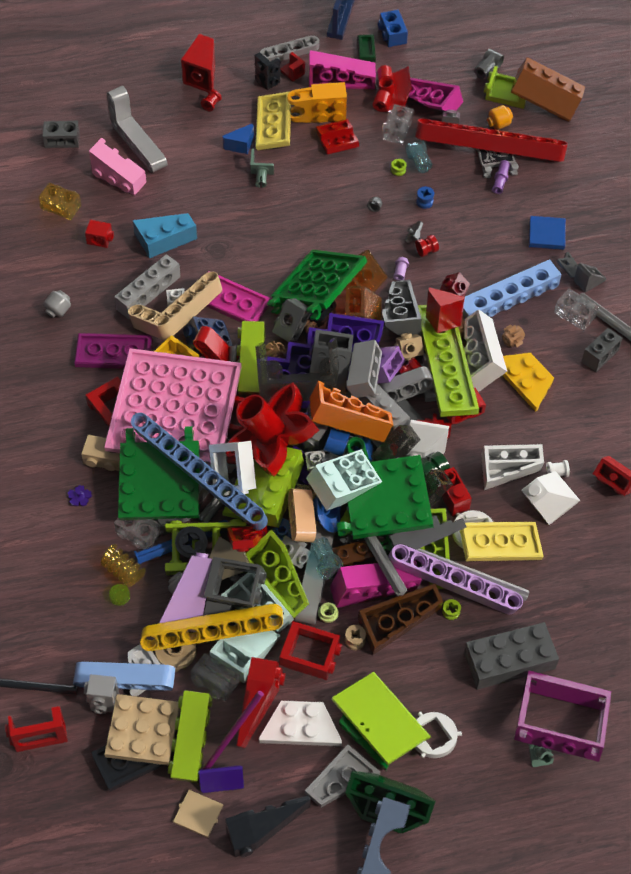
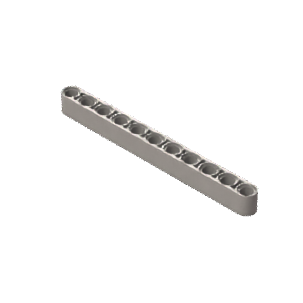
[295,436,355,625]

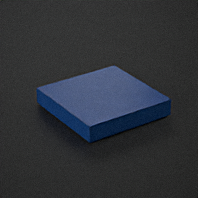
[529,216,565,250]

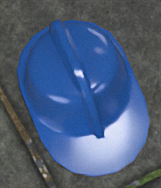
[313,496,341,532]

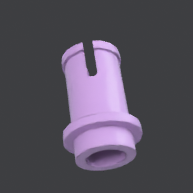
[393,257,409,281]

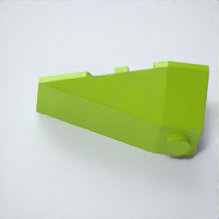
[246,530,309,618]

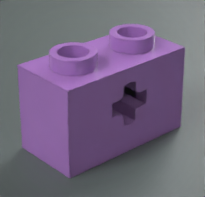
[377,346,405,384]

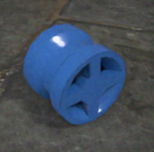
[416,186,434,209]

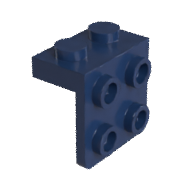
[183,316,233,358]

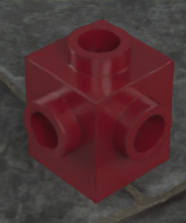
[440,272,470,297]

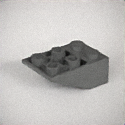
[307,329,353,395]

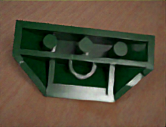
[345,771,436,834]

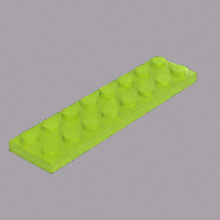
[418,305,479,417]

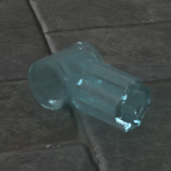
[406,140,433,173]
[311,537,343,580]

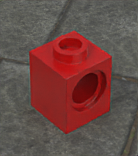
[85,219,114,248]

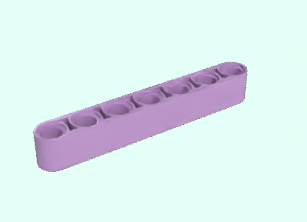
[388,544,523,615]

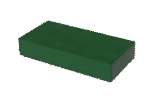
[358,35,376,62]

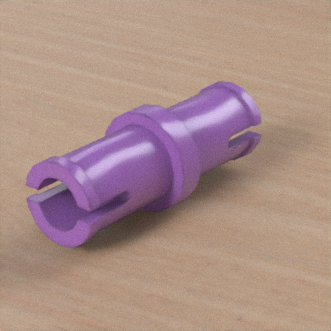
[492,160,511,194]

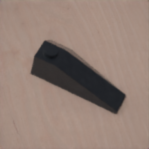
[225,795,310,857]

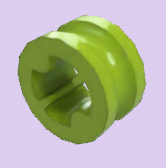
[391,159,407,176]
[442,599,461,620]

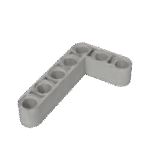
[107,86,168,173]

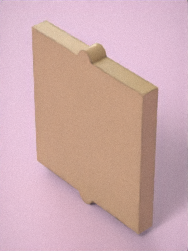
[173,790,223,838]

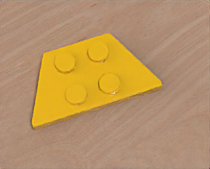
[502,353,554,412]

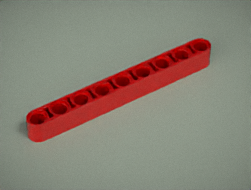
[415,119,568,161]

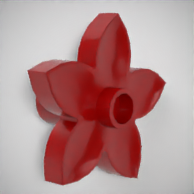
[226,383,319,477]

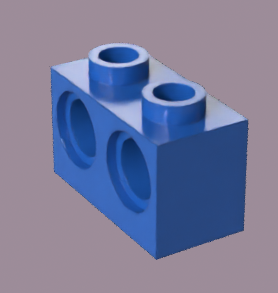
[377,9,408,47]

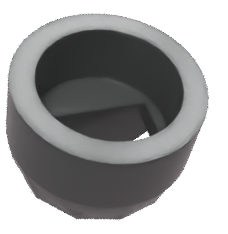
[367,196,382,212]

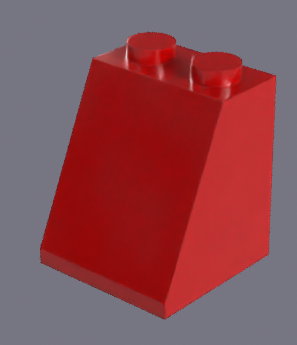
[181,34,215,92]

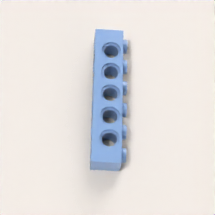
[463,260,561,320]

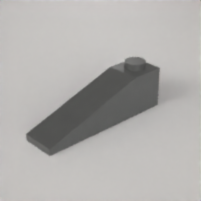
[382,279,422,337]

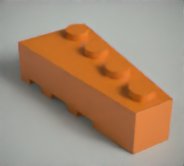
[309,380,393,442]

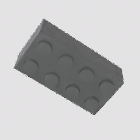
[464,622,559,690]

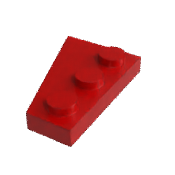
[227,525,267,552]

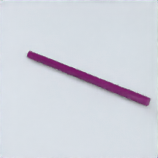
[202,691,264,770]

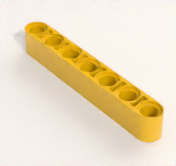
[140,604,283,651]

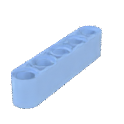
[73,662,175,691]

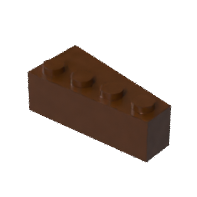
[358,584,443,655]

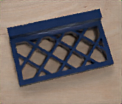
[327,0,355,40]

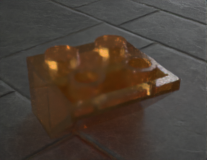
[345,286,382,320]

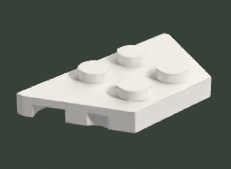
[259,701,342,746]

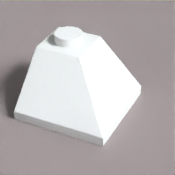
[405,420,449,461]
[522,471,580,525]

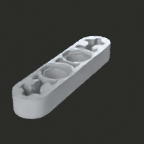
[260,36,319,61]

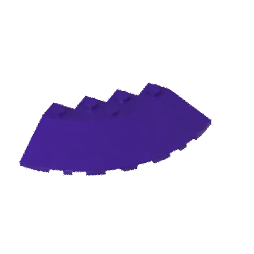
[262,313,384,409]

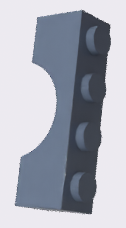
[357,797,410,874]

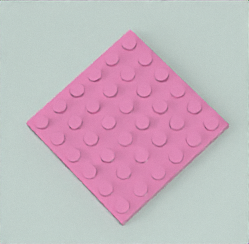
[104,348,242,466]

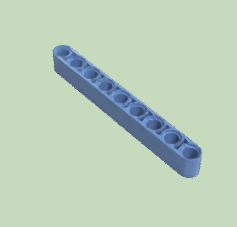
[131,413,268,530]

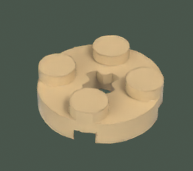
[155,633,197,672]

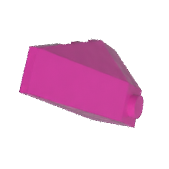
[409,78,463,111]

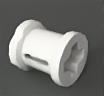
[546,460,570,478]

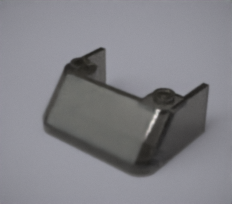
[255,338,339,403]

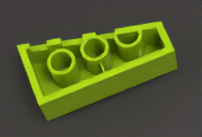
[237,321,265,398]
[168,690,213,783]

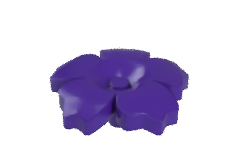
[68,485,92,507]

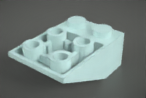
[306,449,382,511]
[210,618,281,684]

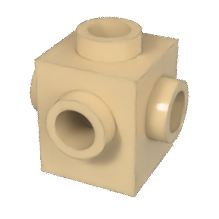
[394,333,424,361]

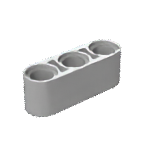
[379,366,433,402]

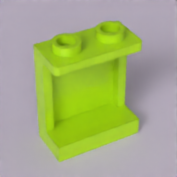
[484,66,527,109]

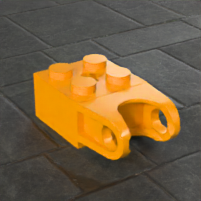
[287,82,347,123]

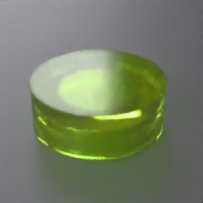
[109,584,130,606]

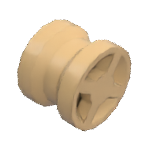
[345,625,366,650]

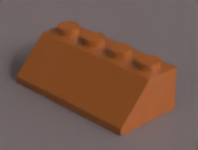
[511,57,585,122]

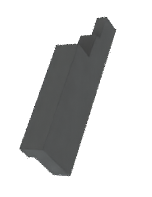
[388,515,467,557]

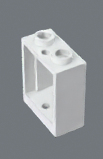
[209,441,256,495]

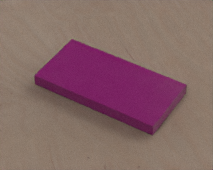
[74,333,152,369]

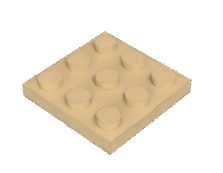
[105,694,180,765]

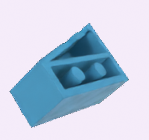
[133,213,197,258]

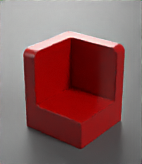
[281,52,305,82]

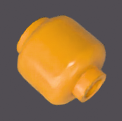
[487,105,513,130]

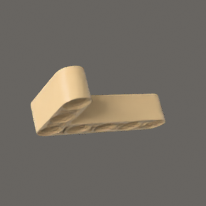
[128,271,222,340]

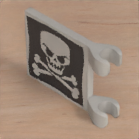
[476,149,519,178]

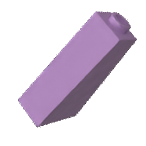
[159,552,212,632]

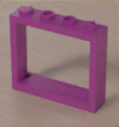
[514,670,612,762]

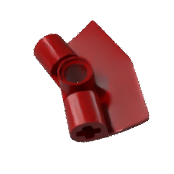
[373,65,412,112]

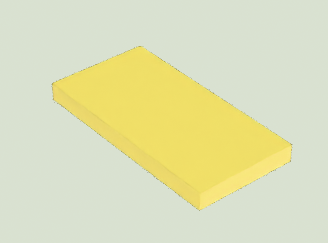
[256,92,291,150]
[460,522,544,561]

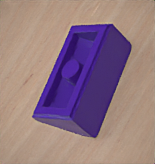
[199,765,244,793]

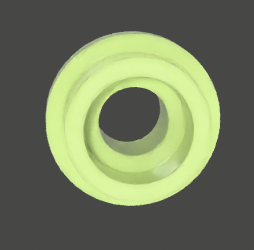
[318,603,338,623]

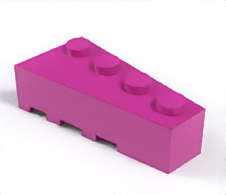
[309,50,376,89]
[330,560,422,608]

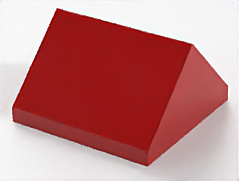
[425,287,465,333]

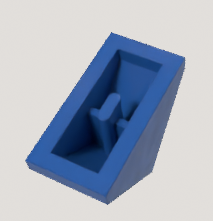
[222,124,254,155]

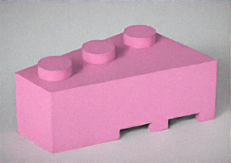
[89,138,146,196]

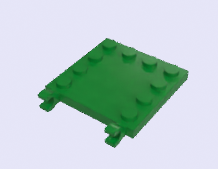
[267,250,368,320]
[118,426,200,520]
[337,455,434,539]

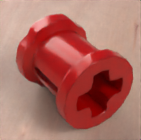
[200,89,222,112]

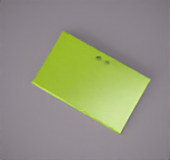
[332,672,431,765]

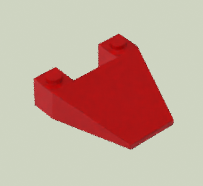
[237,657,286,748]

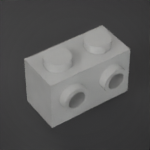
[84,674,120,714]

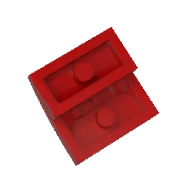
[316,119,359,155]

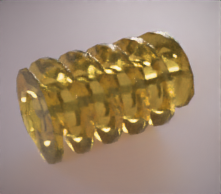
[101,544,146,587]

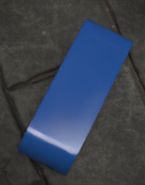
[324,427,350,457]

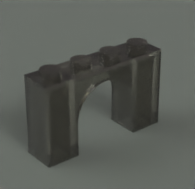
[371,425,453,508]

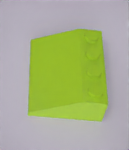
[223,447,304,528]

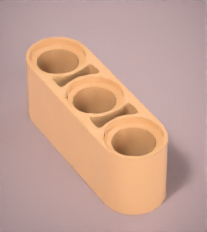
[288,488,316,543]

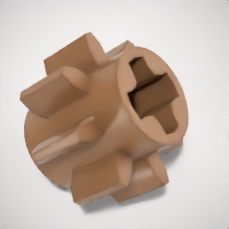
[502,324,525,348]
[263,341,286,361]

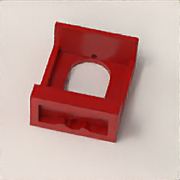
[86,376,121,427]
[5,706,68,752]

